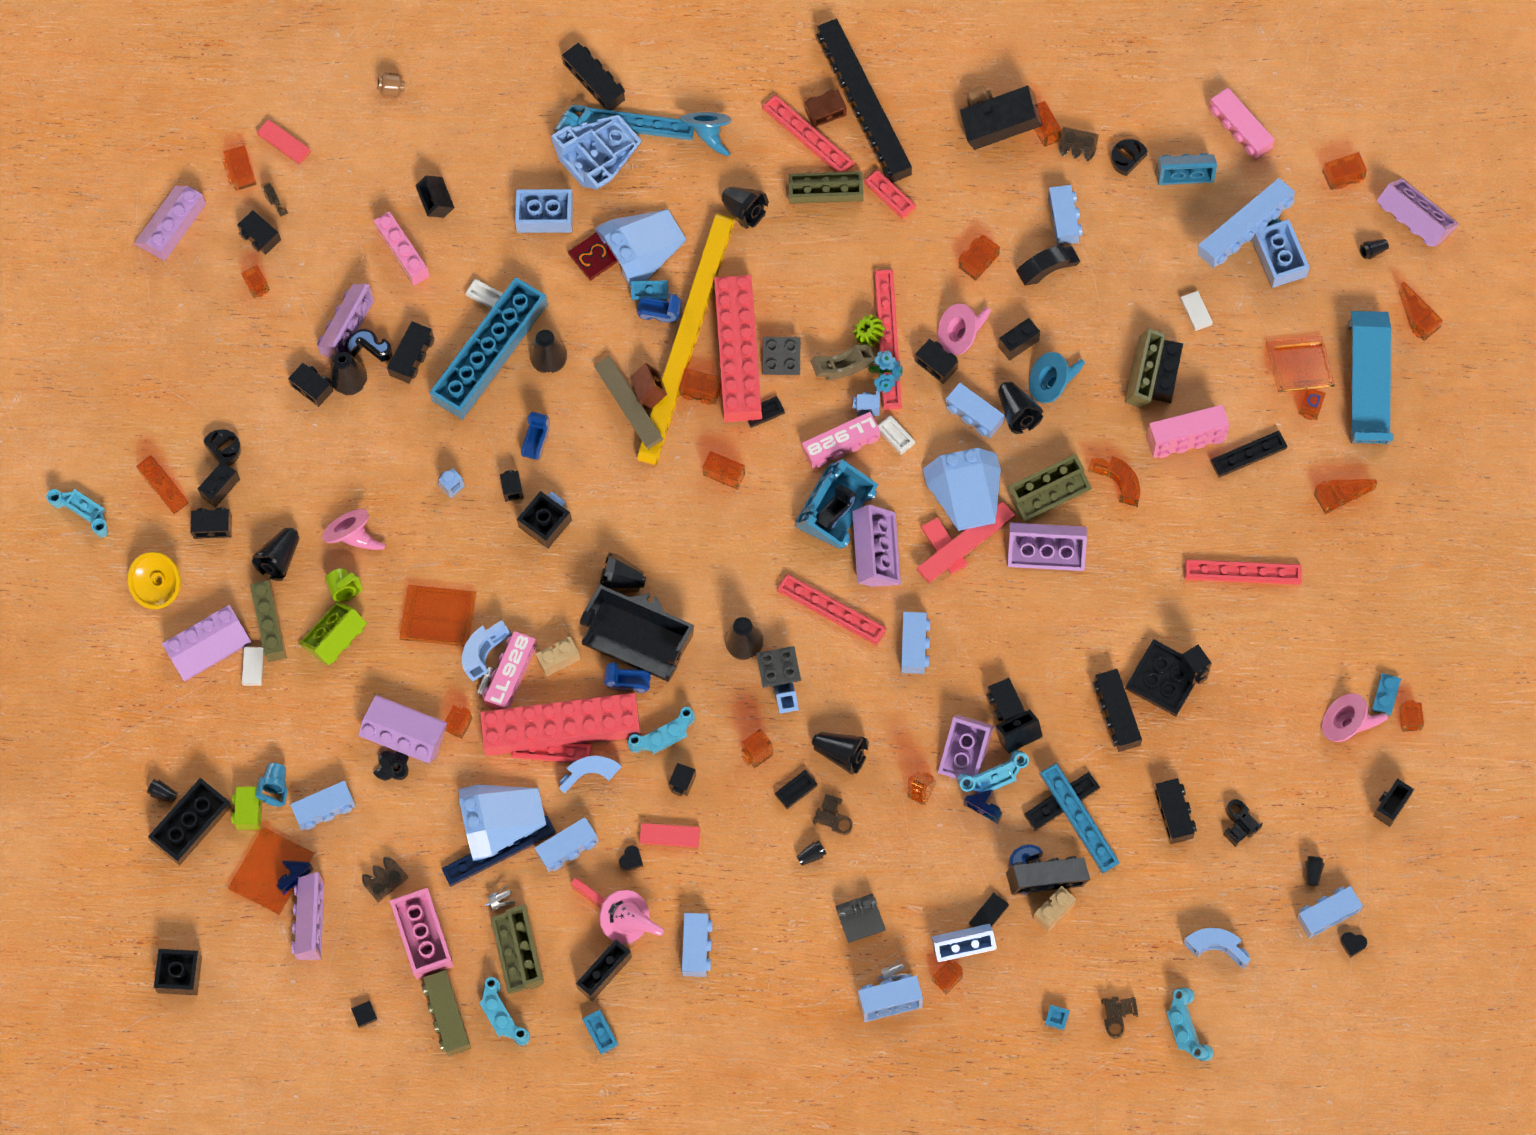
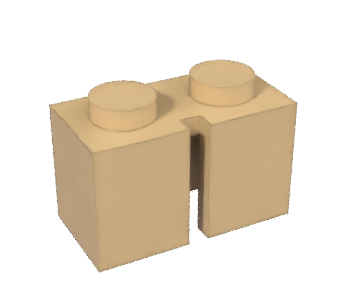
[536,636,581,677]
[1033,886,1076,933]

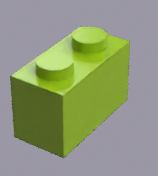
[231,786,263,830]

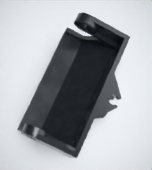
[580,585,694,682]

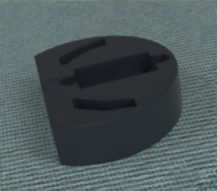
[1111,139,1148,176]
[203,429,241,466]

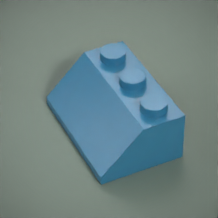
[1157,153,1217,185]

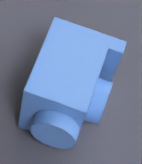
[853,391,880,416]
[438,468,465,498]

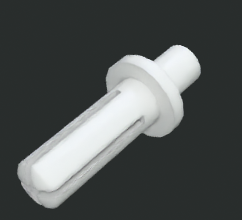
[477,667,493,695]

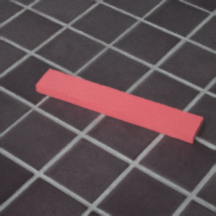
[762,95,854,172]
[916,501,1015,584]
[1185,560,1302,585]
[777,574,887,646]

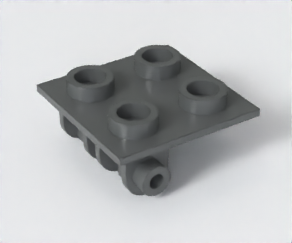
[763,337,801,375]
[756,646,801,688]
[835,893,886,943]

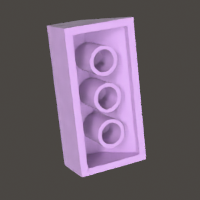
[1377,178,1459,247]
[134,186,206,261]
[317,284,374,359]
[852,504,901,587]
[1008,523,1087,571]
[162,605,251,682]
[358,695,447,763]
[291,872,325,960]

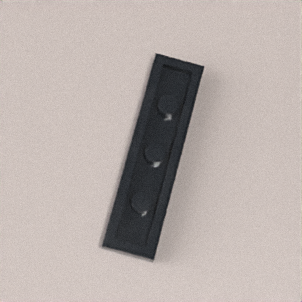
[1210,431,1288,478]
[1024,772,1100,831]

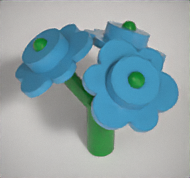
[868,351,903,393]

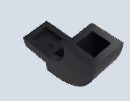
[1016,244,1080,286]

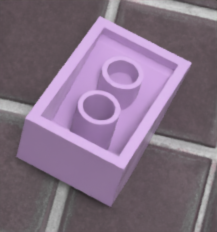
[938,715,994,782]

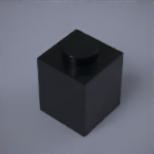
[500,470,524,502]
[669,763,696,796]

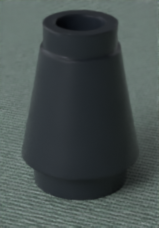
[1359,239,1389,259]
[147,779,178,803]
[796,840,827,866]
[1305,856,1325,886]

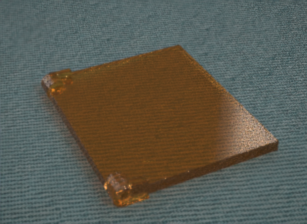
[228,827,314,915]

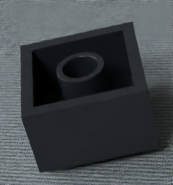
[516,491,572,549]
[154,949,202,996]

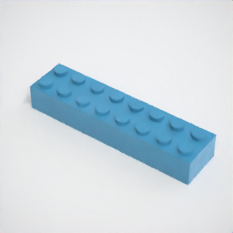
[429,277,548,420]

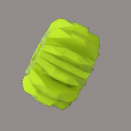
[853,314,886,347]

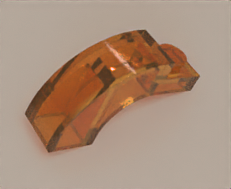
[1089,456,1140,507]

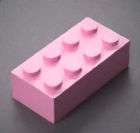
[1147,405,1229,458]
[390,888,454,980]

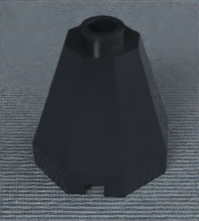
[722,187,769,229]
[599,552,646,593]

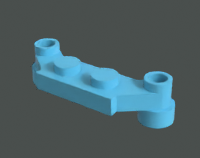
[46,489,108,537]
[628,707,695,755]
[957,750,1029,796]
[479,977,530,1046]
[1166,988,1214,1061]

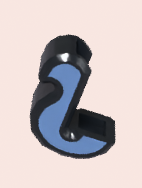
[345,329,393,362]
[816,484,856,531]

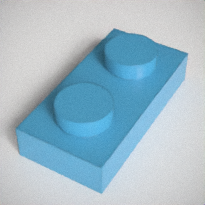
[631,280,669,300]
[1372,673,1401,716]
[582,1010,619,1055]

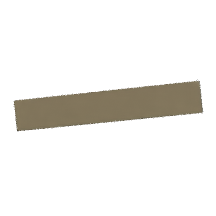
[594,356,664,450]

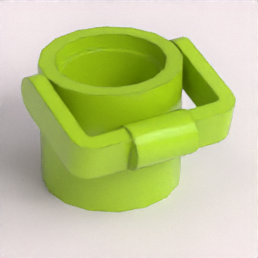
[325,568,363,602]

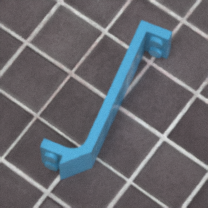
[1348,311,1393,444]

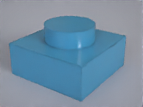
[1045,1005,1070,1031]

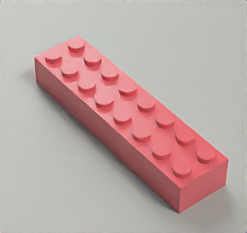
[714,275,762,423]
[480,693,641,756]

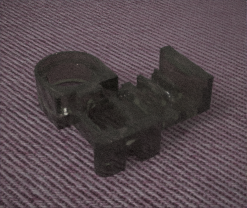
[261,182,288,217]
[813,794,853,835]
[1101,997,1139,1039]

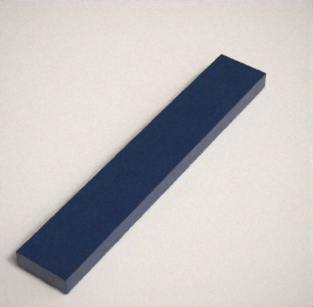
[441,815,556,887]

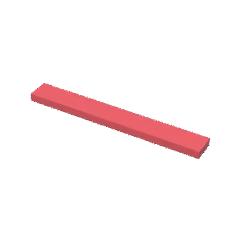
[874,269,902,410]

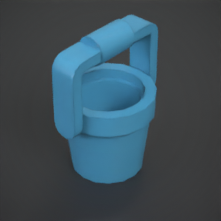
[554,105,592,133]
[256,763,288,807]

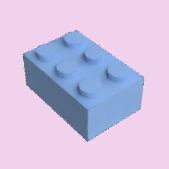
[515,189,573,233]
[1252,219,1310,288]
[858,974,923,1022]

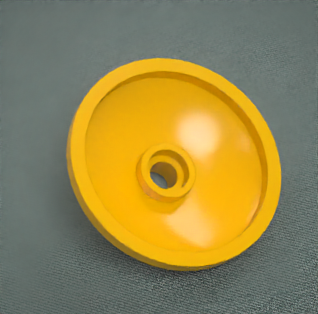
[128,552,181,609]

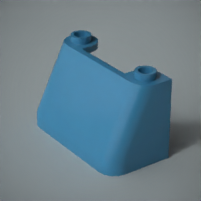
[794,459,879,549]

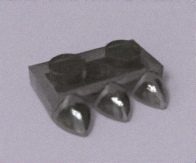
[1059,127,1099,161]
[362,857,409,902]

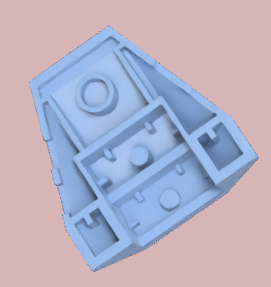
[551,115,642,190]
[595,209,686,288]
[923,448,1001,531]
[459,784,546,861]

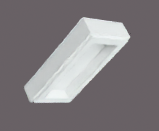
[465,279,503,309]
[1180,291,1213,331]
[878,415,915,455]
[242,647,264,686]

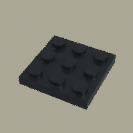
[1125,639,1196,717]

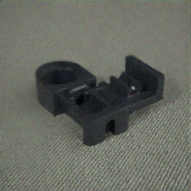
[1223,799,1263,847]

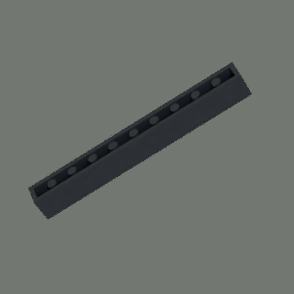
[815,18,912,183]

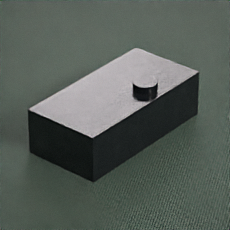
[960,85,1043,150]
[148,777,232,866]

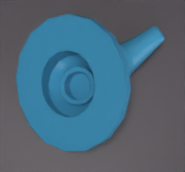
[680,112,731,156]
[1029,352,1085,404]

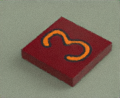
[568,232,618,281]

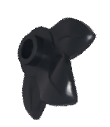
[373,751,409,781]

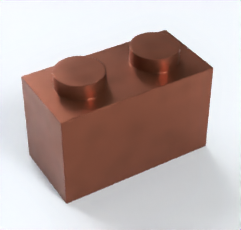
[804,89,847,127]
[630,363,667,409]

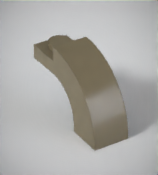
[810,345,875,380]

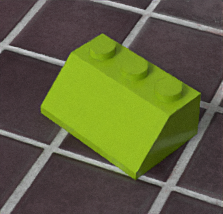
[298,602,367,666]

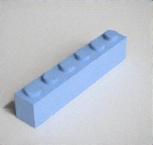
[1198,178,1295,268]

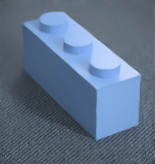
[1048,185,1083,245]
[945,383,1005,438]
[901,612,930,674]
[290,781,356,830]
[535,817,599,872]
[1297,886,1363,939]
[682,913,713,977]
[931,924,997,962]

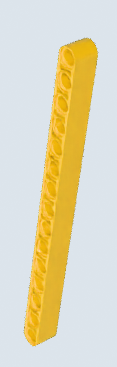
[637,214,735,465]

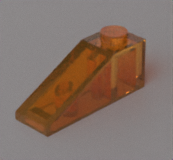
[1398,282,1443,341]
[136,455,189,514]
[1314,479,1377,514]
[908,772,936,805]

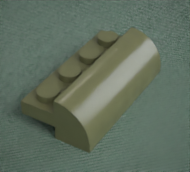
[789,171,863,204]
[1008,454,1092,522]
[491,904,544,994]

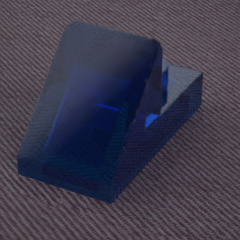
[964,790,1002,824]
[276,861,314,896]

